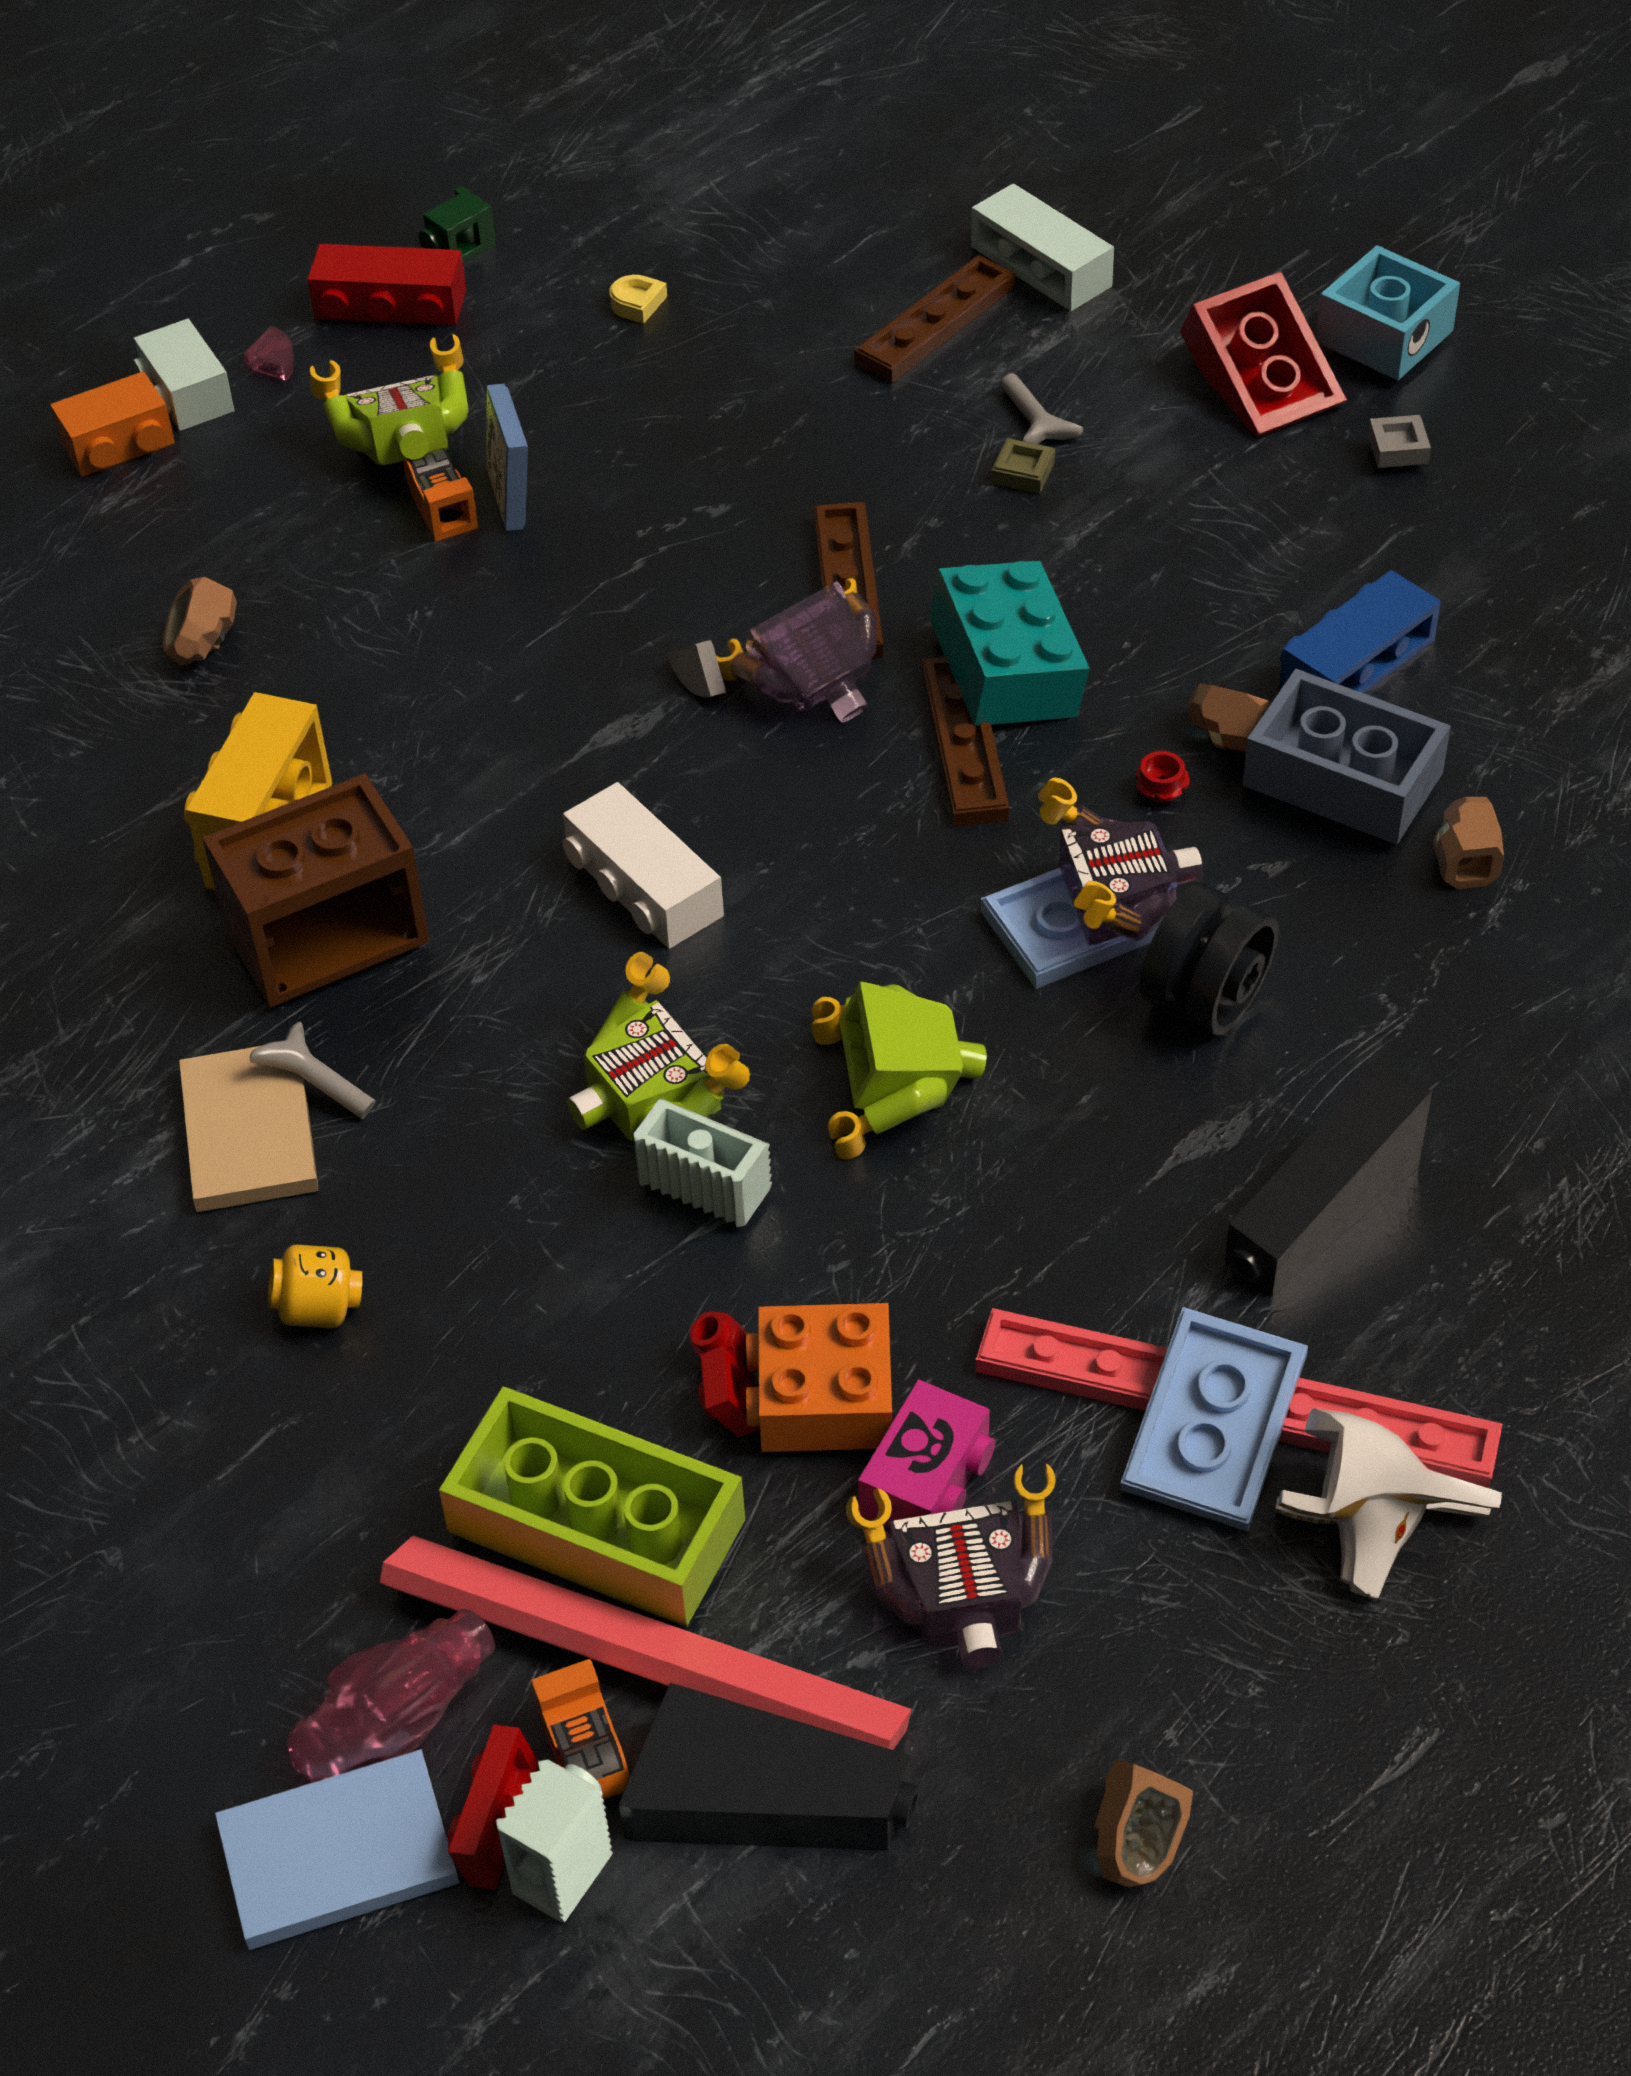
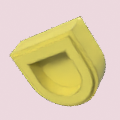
[609,275,667,324]

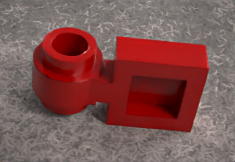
[690,1311,760,1438]

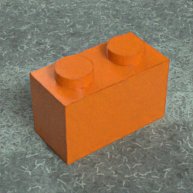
[50,371,175,477]

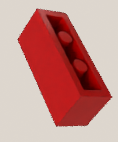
[307,244,466,325]

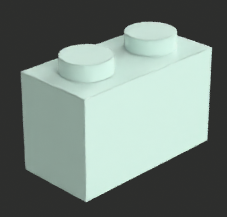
[132,318,234,431]

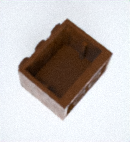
[202,773,430,1007]

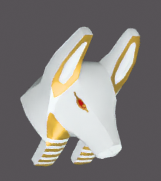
[1275,1408,1502,1600]

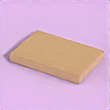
[179,1046,319,1212]

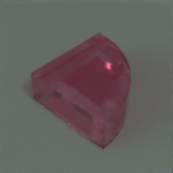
[244,326,294,381]

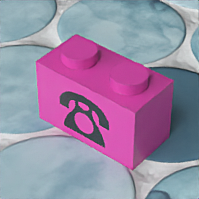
[858,1379,995,1545]

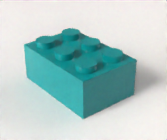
[929,561,1090,726]

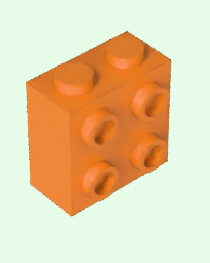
[746,1303,892,1452]

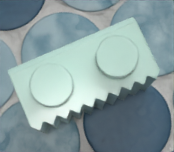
[633,1099,772,1227]
[496,1760,613,1922]

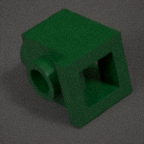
[418,186,496,264]

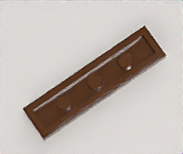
[854,255,1016,383]
[814,502,883,661]
[921,657,1010,827]

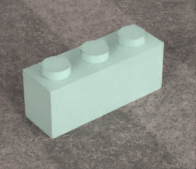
[971,183,1114,311]

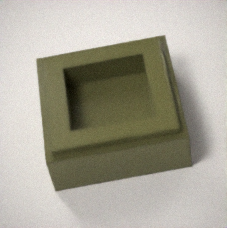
[991,438,1055,494]

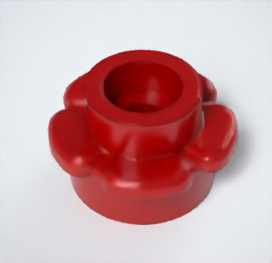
[1135,751,1190,802]

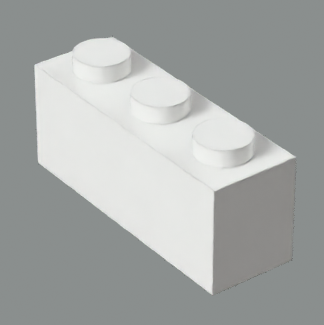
[563,782,724,949]

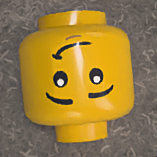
[268,1245,362,1329]

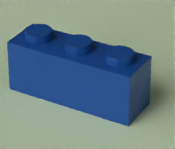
[1279,570,1441,694]

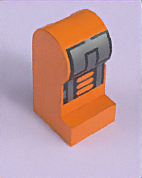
[403,448,479,542]
[531,1658,630,1800]

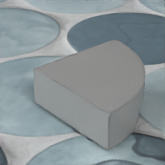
[667,640,726,697]

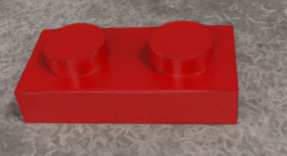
[448,1725,539,1890]

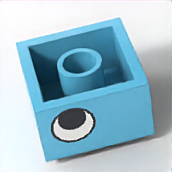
[1316,245,1460,380]

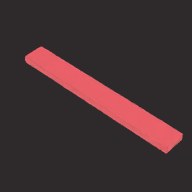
[976,1308,1502,1488]
[380,1536,912,1750]

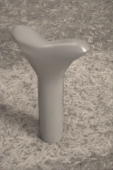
[1000,373,1083,444]
[250,1022,375,1119]

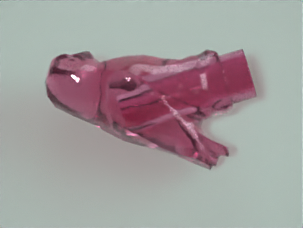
[287,1609,495,1782]

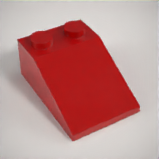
[1180,271,1347,438]

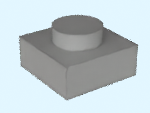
[1368,415,1431,468]

